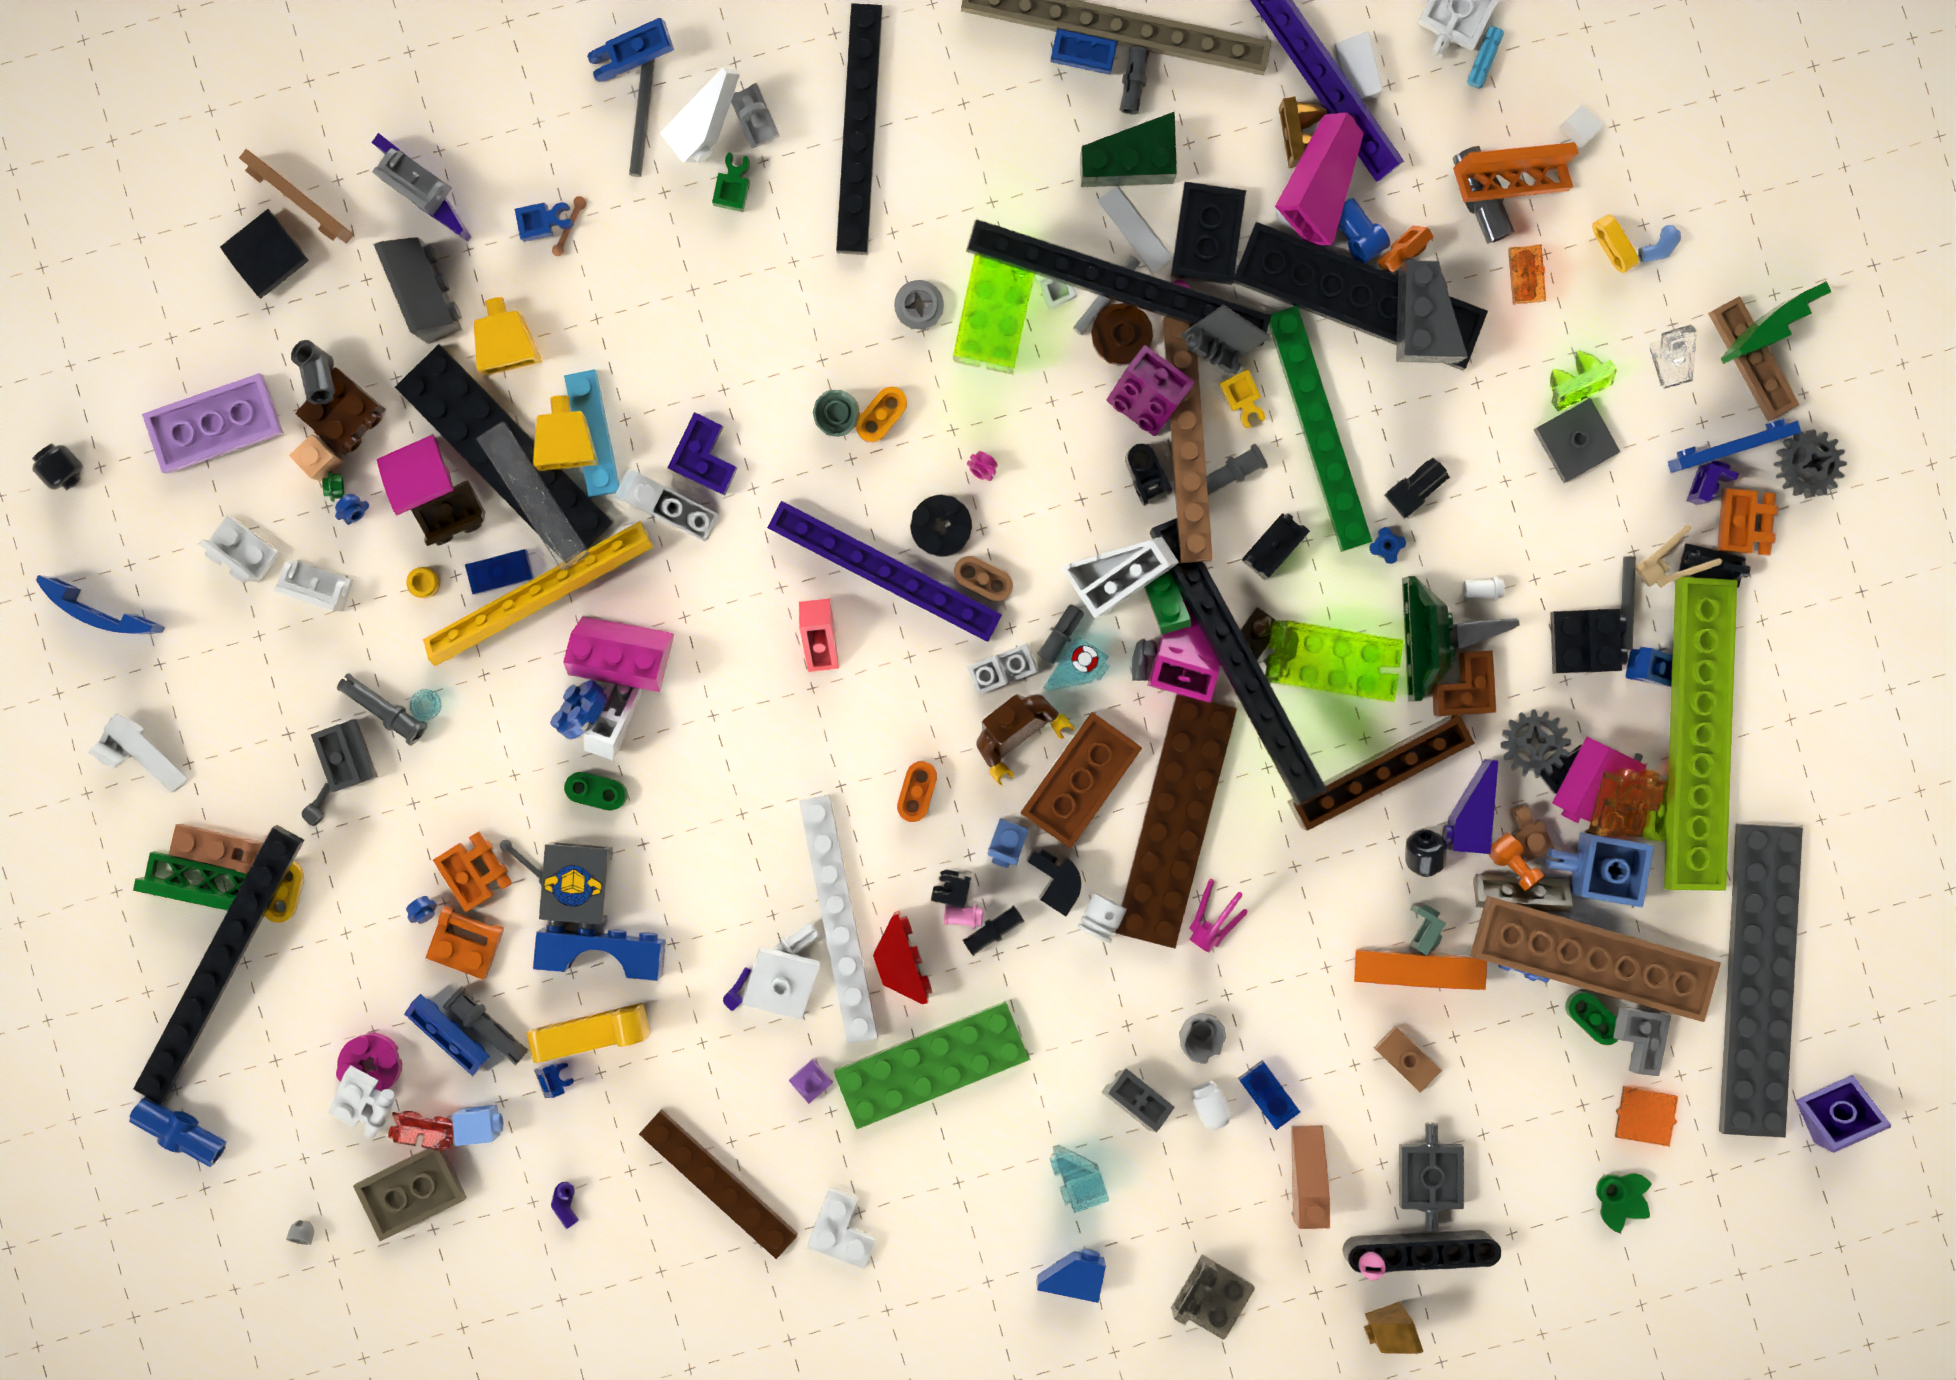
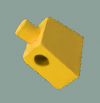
[474,297,542,376]
[533,395,599,471]

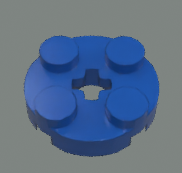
[550,680,607,739]

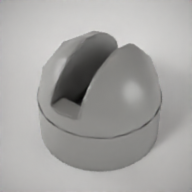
[286,1220,314,1245]

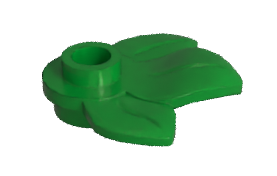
[1595,1173,1652,1233]

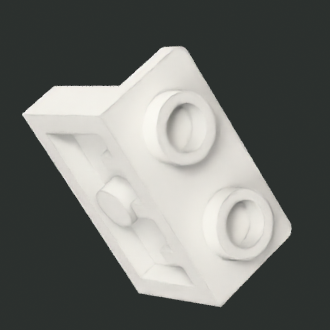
[198,515,281,583]

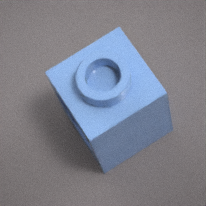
[452,1104,504,1146]

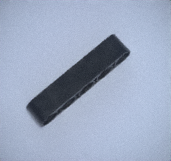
[1342,1230,1502,1273]

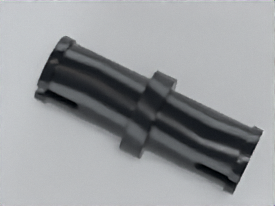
[962,905,1025,956]

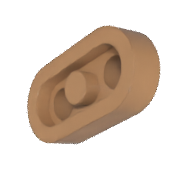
[954,556,1013,602]

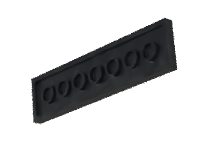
[1233,222,1488,371]
[395,344,614,564]

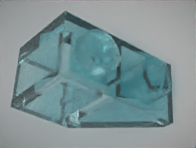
[1049,1145,1110,1213]

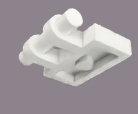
[328,1066,394,1138]

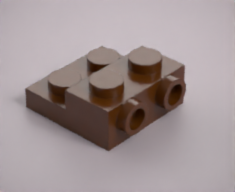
[295,367,386,456]

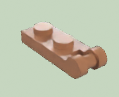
[169,824,262,874]

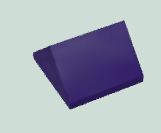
[1796,1075,1891,1153]

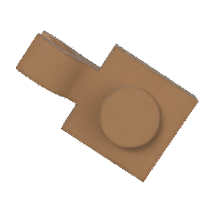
[1510,804,1555,862]

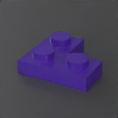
[667,412,738,496]

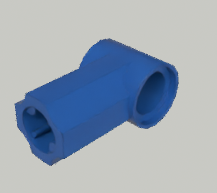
[1338,198,1390,263]

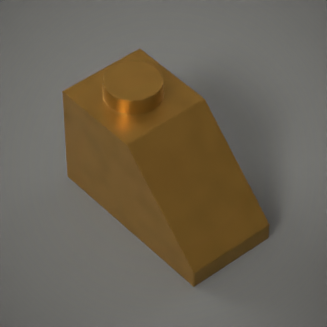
[1363,1301,1424,1354]

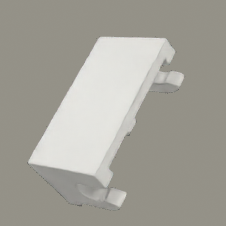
[274,560,354,612]

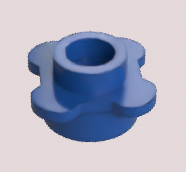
[335,494,369,525]
[1369,527,1406,564]

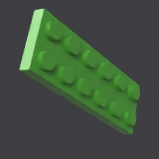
[834,1001,1029,1130]

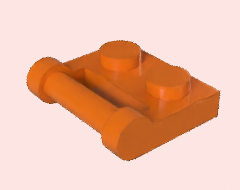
[425,905,504,980]

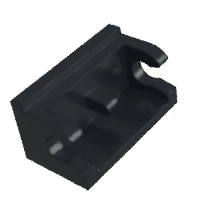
[1241,513,1310,580]
[930,869,972,908]

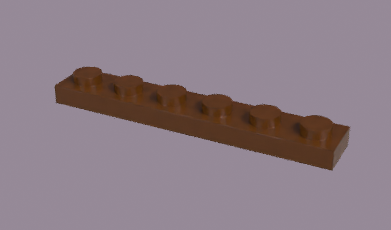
[639,1109,798,1259]

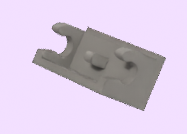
[372,148,452,216]

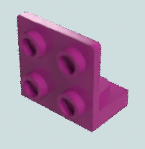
[1106,345,1195,436]

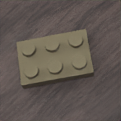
[353,1142,467,1241]

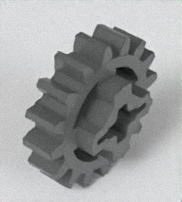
[1774,429,1847,498]
[1500,709,1571,778]

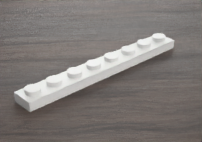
[799,794,878,1044]

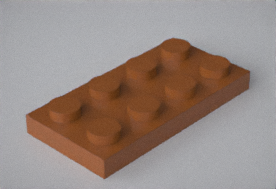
[1020,712,1143,849]

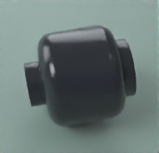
[32,443,83,491]
[1405,829,1447,877]

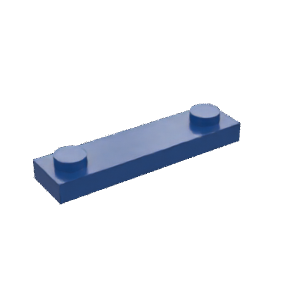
[1667,419,1801,473]

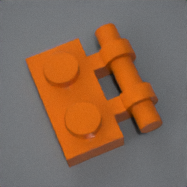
[1717,488,1779,556]
[433,831,513,913]

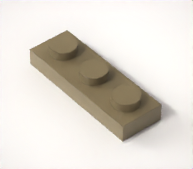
[1473,874,1573,912]

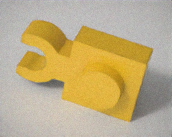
[1218,369,1265,428]

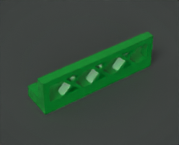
[133,851,247,911]

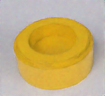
[406,567,440,598]

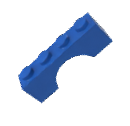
[533,924,666,981]

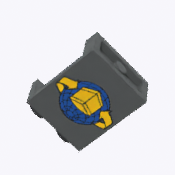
[539,842,613,929]

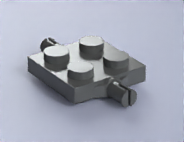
[1399,1123,1464,1231]

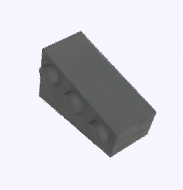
[1396,260,1468,364]

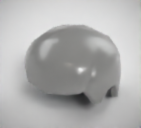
[1179,1013,1226,1064]

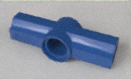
[129,1097,227,1167]

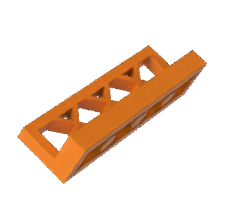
[1453,142,1579,203]

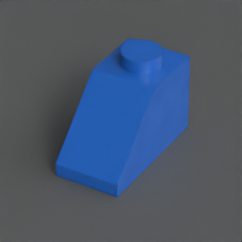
[1036,1249,1106,1303]

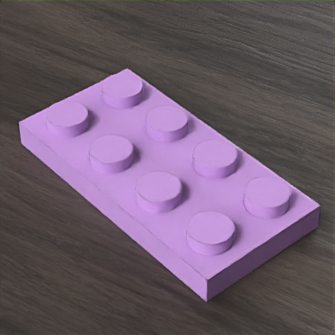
[142,373,284,474]

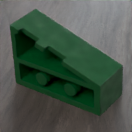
[1080,111,1177,187]

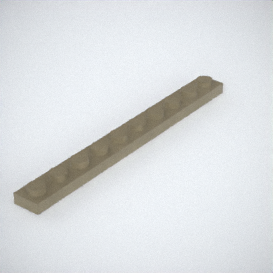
[961,0,1272,76]

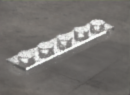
[476,421,590,571]

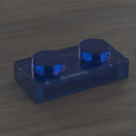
[1238,1060,1301,1130]

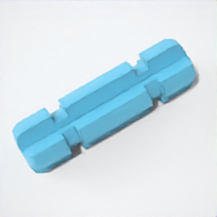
[1467,26,1504,89]

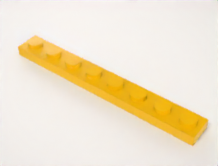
[423,521,653,667]

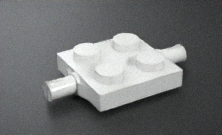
[1417,0,1498,58]

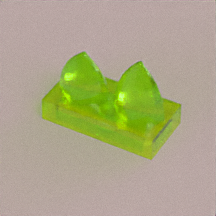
[1550,350,1617,412]

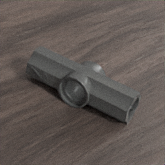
[1452,146,1515,244]

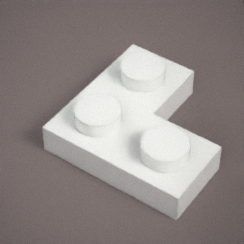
[807,1186,876,1269]

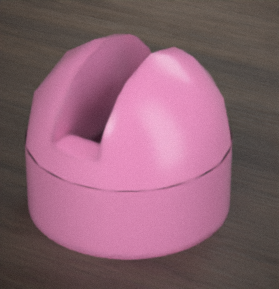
[1359,1252,1386,1280]

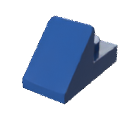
[1625,647,1673,687]

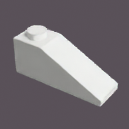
[660,68,740,163]
[584,683,643,761]

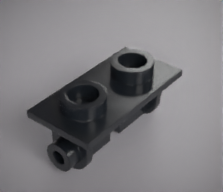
[1678,543,1751,588]

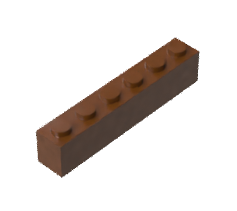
[1287,715,1475,831]

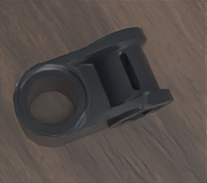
[1125,443,1173,506]

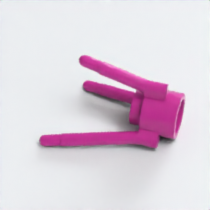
[1189,879,1248,953]

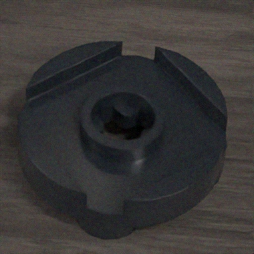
[910,495,972,557]

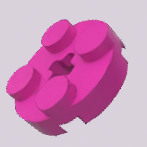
[336,1032,403,1092]

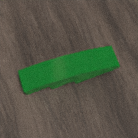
[1720,281,1831,364]

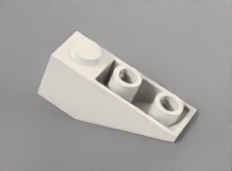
[614,469,718,542]

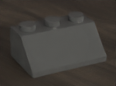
[373,237,462,344]

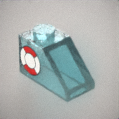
[1042,636,1110,691]

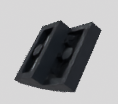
[220,209,309,299]

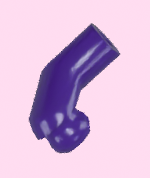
[551,1182,579,1229]

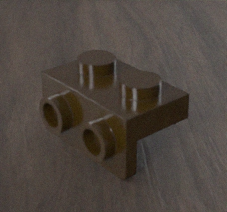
[411,480,486,546]

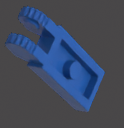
[587,18,674,82]

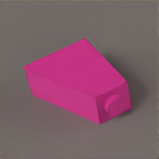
[1552,737,1647,823]

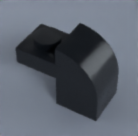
[1027,848,1081,917]

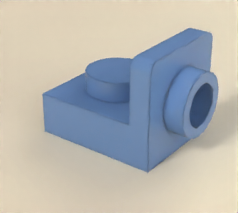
[987,818,1029,868]

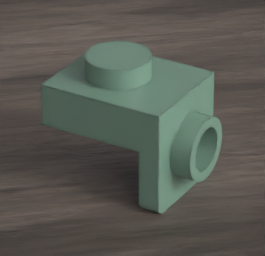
[1410,903,1446,955]

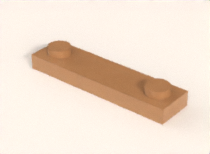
[239,149,354,243]
[1708,296,1800,421]

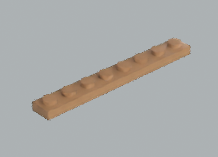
[1162,317,1213,563]

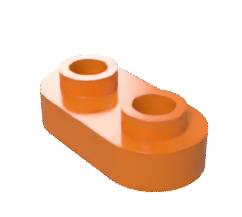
[897,761,937,822]

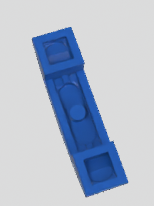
[35,575,165,635]

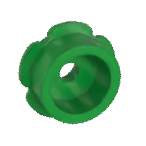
[322,471,344,502]

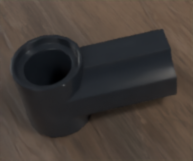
[1384,457,1450,519]

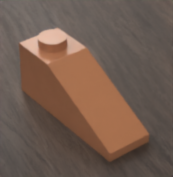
[1291,1126,1330,1229]

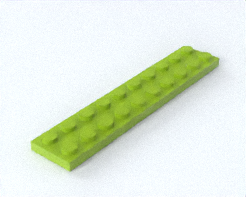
[1664,577,1737,891]

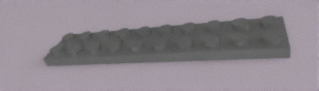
[1719,823,1803,1138]

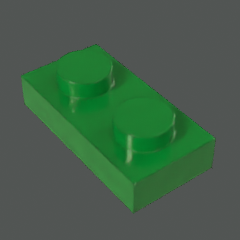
[1144,571,1191,635]

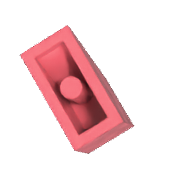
[799,598,839,672]

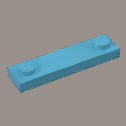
[564,369,620,498]

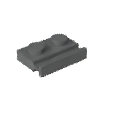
[310,719,378,793]

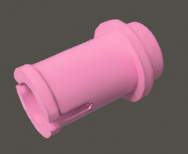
[944,904,983,929]

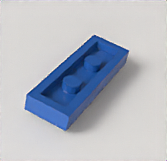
[404,993,490,1076]

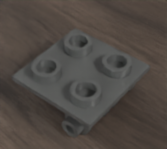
[1181,305,1270,374]

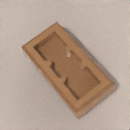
[1374,1026,1442,1093]

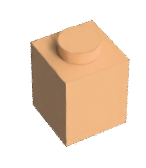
[289,434,345,482]

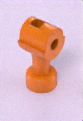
[1488,833,1545,892]

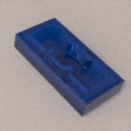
[465,549,534,595]

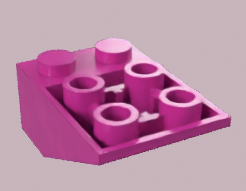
[1147,599,1220,702]

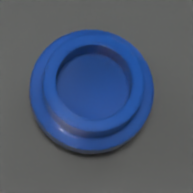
[406,896,437,924]

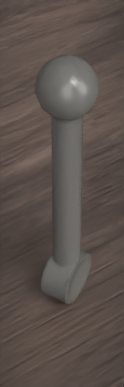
[500,839,542,885]

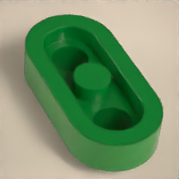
[564,772,628,811]
[1565,991,1619,1045]

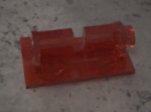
[388,1111,454,1152]

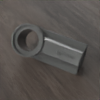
[291,340,335,405]

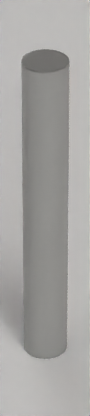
[1073,255,1140,336]

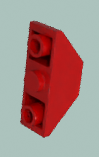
[873,910,933,1005]

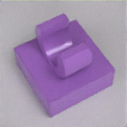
[789,1058,833,1104]

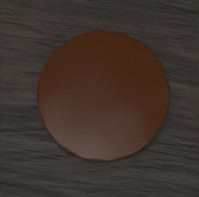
[1091,303,1153,366]

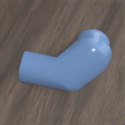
[1638,225,1681,263]

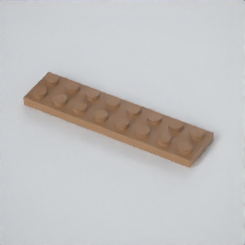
[1470,895,1721,1022]

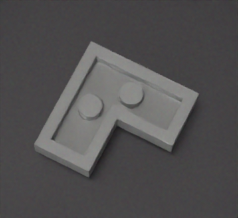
[1613,1007,1671,1076]

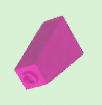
[1275,113,1364,245]

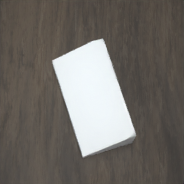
[1335,31,1383,101]

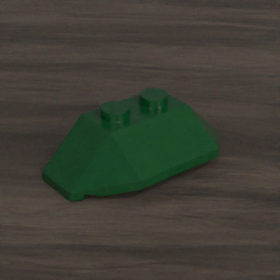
[1402,576,1455,701]

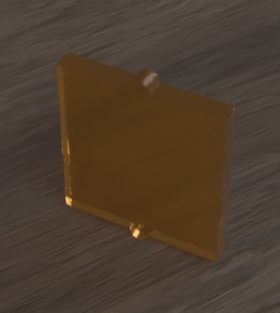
[1614,1086,1678,1147]

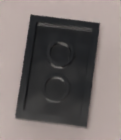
[1170,182,1246,285]

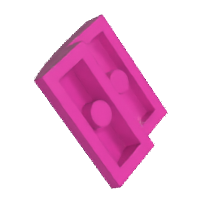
[376,434,454,516]

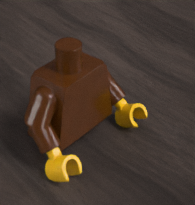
[976,694,1074,786]

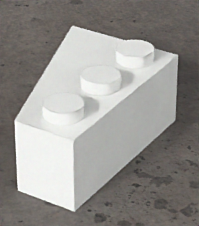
[1060,537,1179,618]

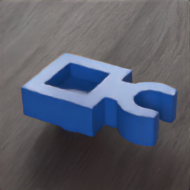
[514,202,574,242]

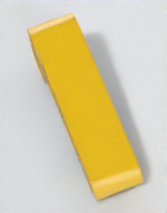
[526,1003,651,1063]

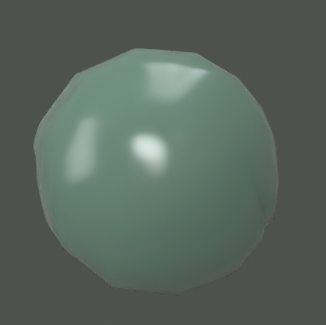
[812,390,860,437]

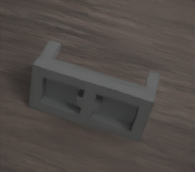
[1101,1068,1175,1133]

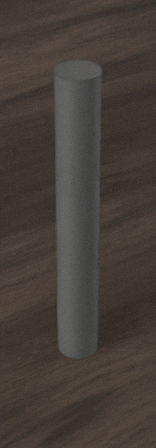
[1621,556,1636,650]

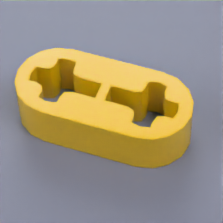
[1592,214,1639,273]

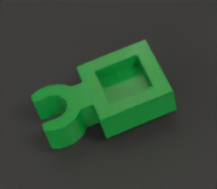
[712,152,750,212]

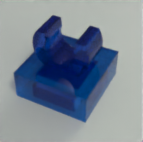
[534,1063,574,1098]

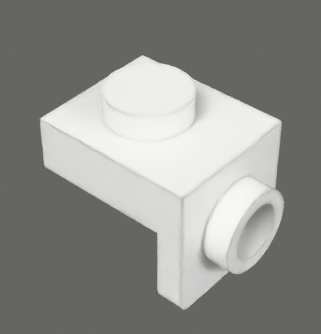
[88,713,144,768]

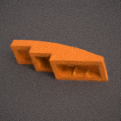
[1354,949,1487,990]

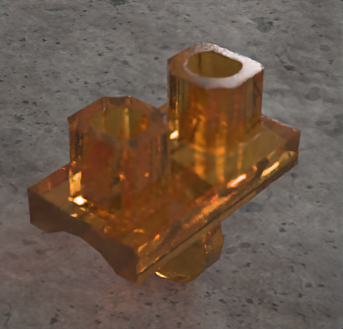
[1508,244,1546,305]

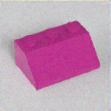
[563,616,674,692]

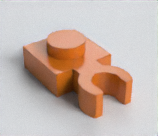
[1377,225,1434,272]

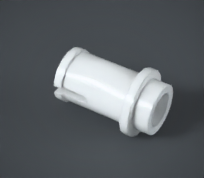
[1463,576,1504,601]

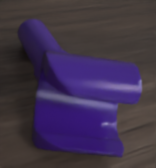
[723,967,751,1011]

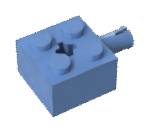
[1545,832,1654,908]

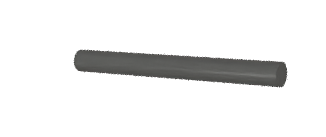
[629,59,655,177]

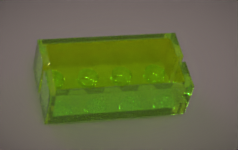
[953,255,1035,375]
[1265,620,1404,702]

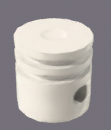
[1077,893,1127,943]

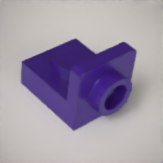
[1686,461,1739,505]

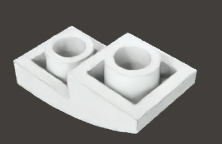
[967,643,1039,695]

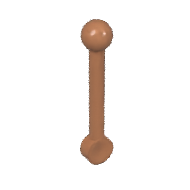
[552,196,587,256]

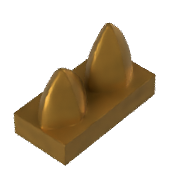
[1278,96,1327,168]

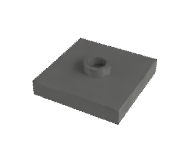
[1533,398,1621,483]

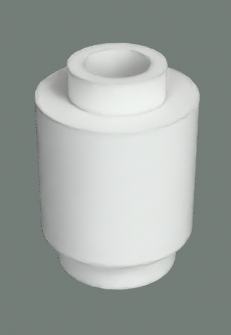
[1192,1081,1232,1130]

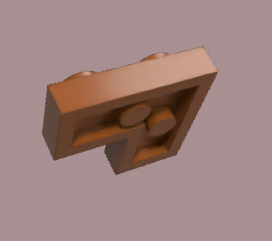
[1432,650,1496,716]

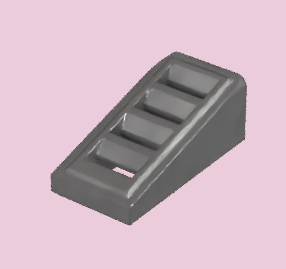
[1450,618,1520,649]

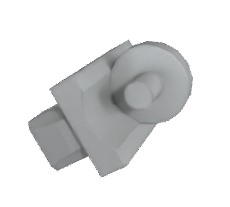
[731,83,780,149]

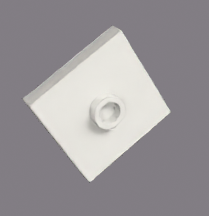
[742,946,820,1020]

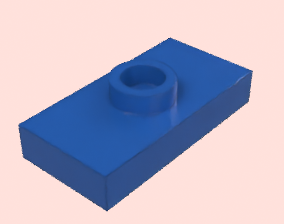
[1050,28,1118,75]

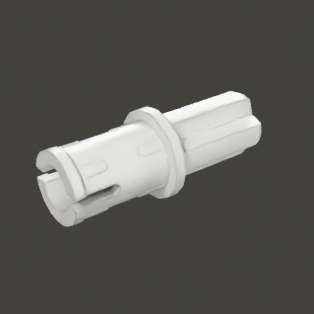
[772,923,819,956]

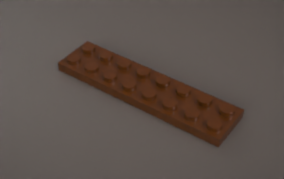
[1115,694,1237,949]

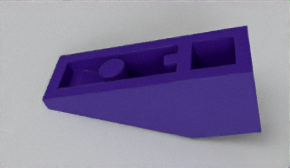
[1442,759,1499,854]

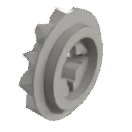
[894,280,944,330]

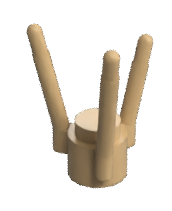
[1635,525,1722,588]

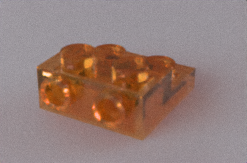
[1588,768,1667,837]

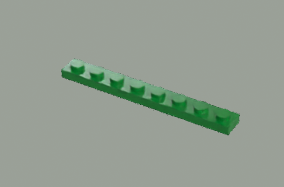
[1269,306,1373,552]

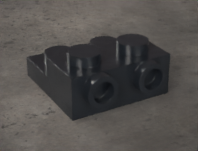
[1550,609,1628,674]

